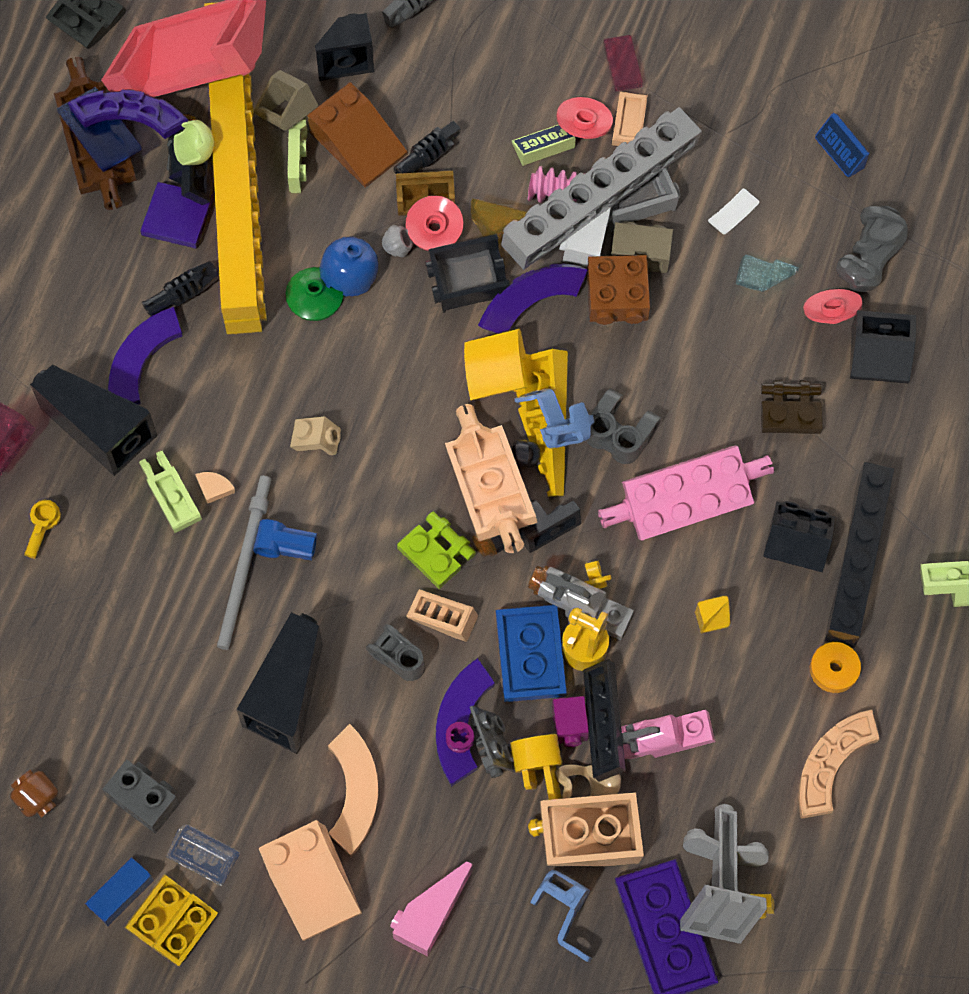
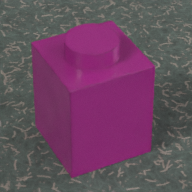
[552,696,589,747]

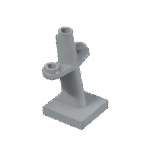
[680,804,769,944]

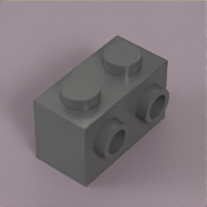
[102,759,180,834]

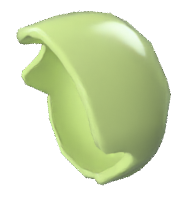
[174,120,214,165]

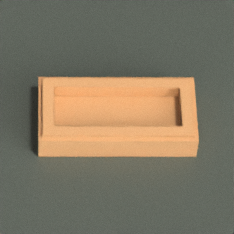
[612,92,648,146]

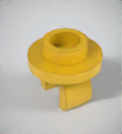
[584,560,612,589]

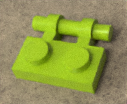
[397,511,476,589]

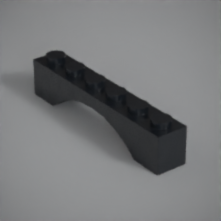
[824,462,894,648]

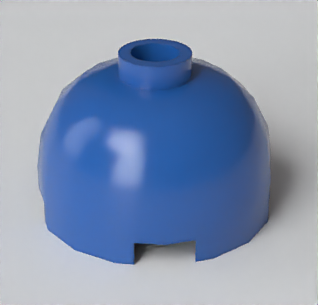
[320,236,378,296]

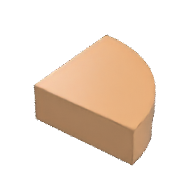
[195,472,235,504]

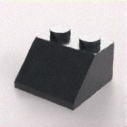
[315,13,374,81]

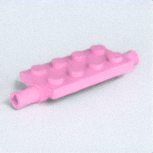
[598,445,774,541]

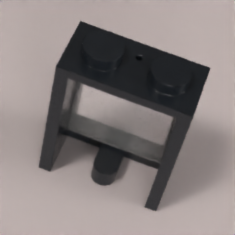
[425,234,510,313]

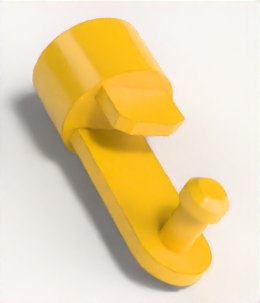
[562,608,609,671]
[510,734,562,837]

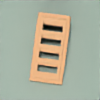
[407,589,478,642]

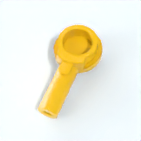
[24,500,61,559]

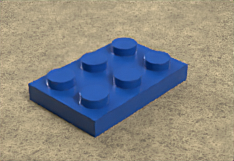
[496,605,567,702]

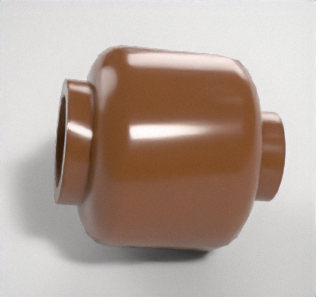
[10,769,58,818]

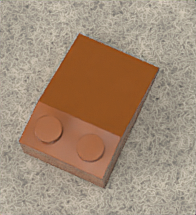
[307,82,408,188]

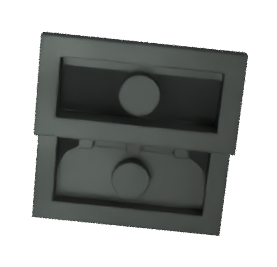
[45,0,127,49]

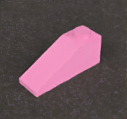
[390,862,472,957]

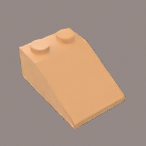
[540,792,644,866]
[259,820,362,941]

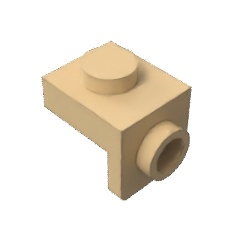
[290,416,341,455]

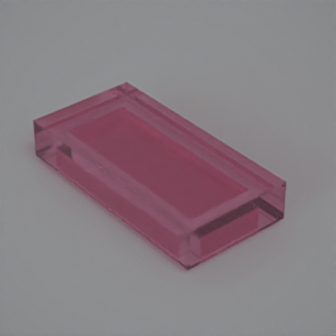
[603,35,643,92]

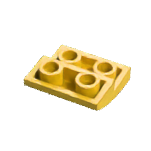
[464,329,528,400]
[124,874,218,966]

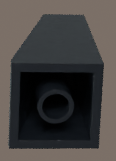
[30,364,157,476]
[236,612,323,754]

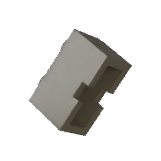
[611,222,673,273]

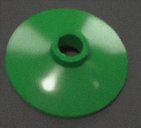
[286,267,344,321]

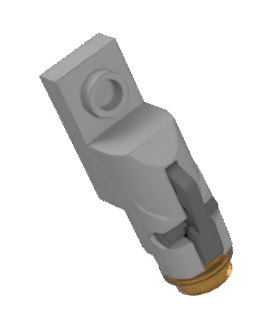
[528,565,634,640]

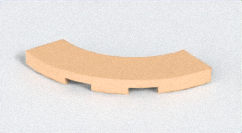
[798,710,879,819]
[328,724,379,857]

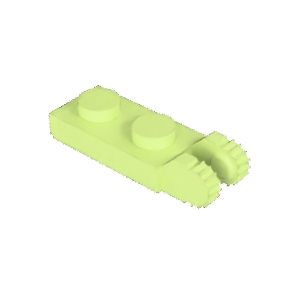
[288,117,308,193]
[139,451,202,533]

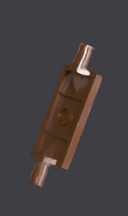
[54,57,137,210]

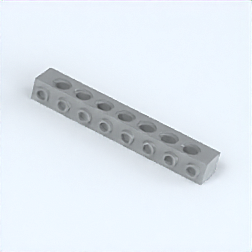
[501,107,702,270]

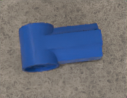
[253,519,317,561]

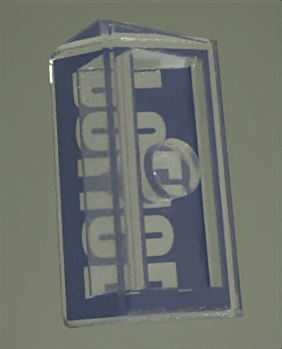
[166,824,240,886]

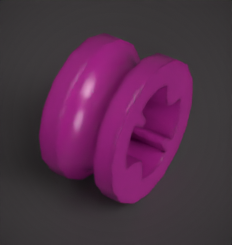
[446,722,474,753]

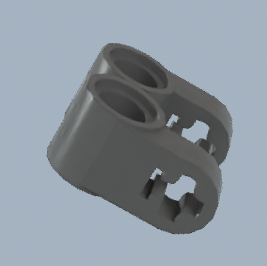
[586,388,661,464]

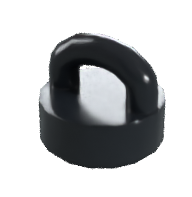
[511,439,540,469]

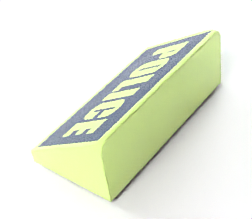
[512,125,576,166]

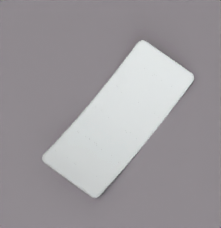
[708,189,759,234]

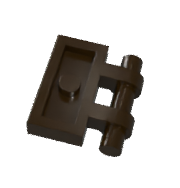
[761,380,823,434]

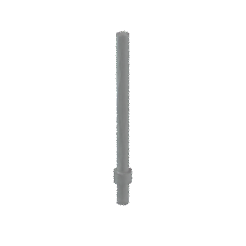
[217,476,272,650]

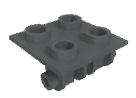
[470,706,515,778]

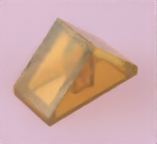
[471,198,527,244]

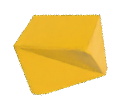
[695,596,730,633]

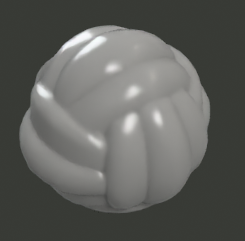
[382,225,413,258]

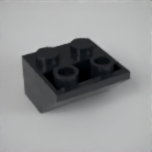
[850,310,916,384]
[763,501,835,573]

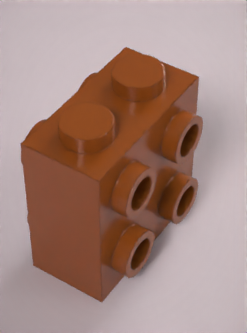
[587,255,650,325]

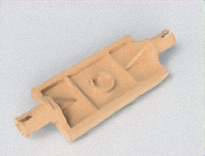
[445,404,537,553]

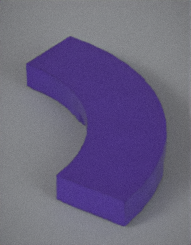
[68,89,188,139]
[478,264,587,334]
[108,307,183,405]
[436,658,495,787]

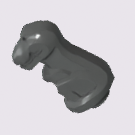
[836,206,908,292]

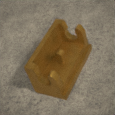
[396,171,455,216]

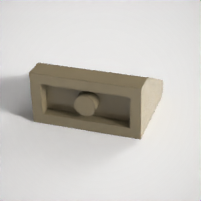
[254,70,318,130]

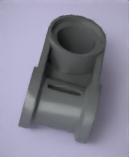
[366,624,425,681]

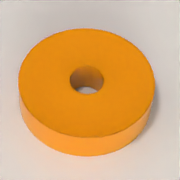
[810,642,861,693]

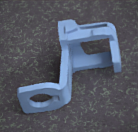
[514,389,595,448]
[530,870,592,963]

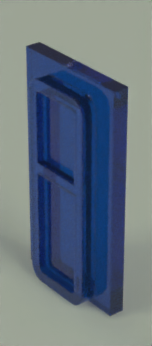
[57,87,142,172]

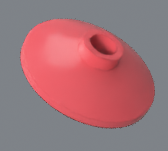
[556,97,613,139]
[406,196,463,251]
[803,289,863,324]

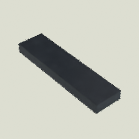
[583,659,626,782]

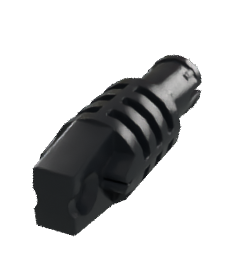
[393,121,461,174]
[141,261,219,317]

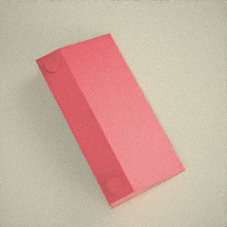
[101,0,266,97]

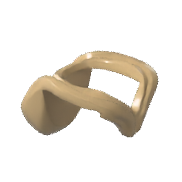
[555,765,621,799]

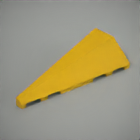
[514,349,568,497]

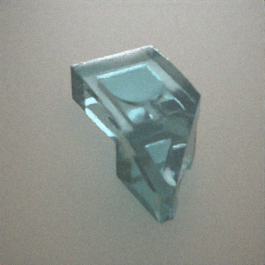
[735,254,799,292]

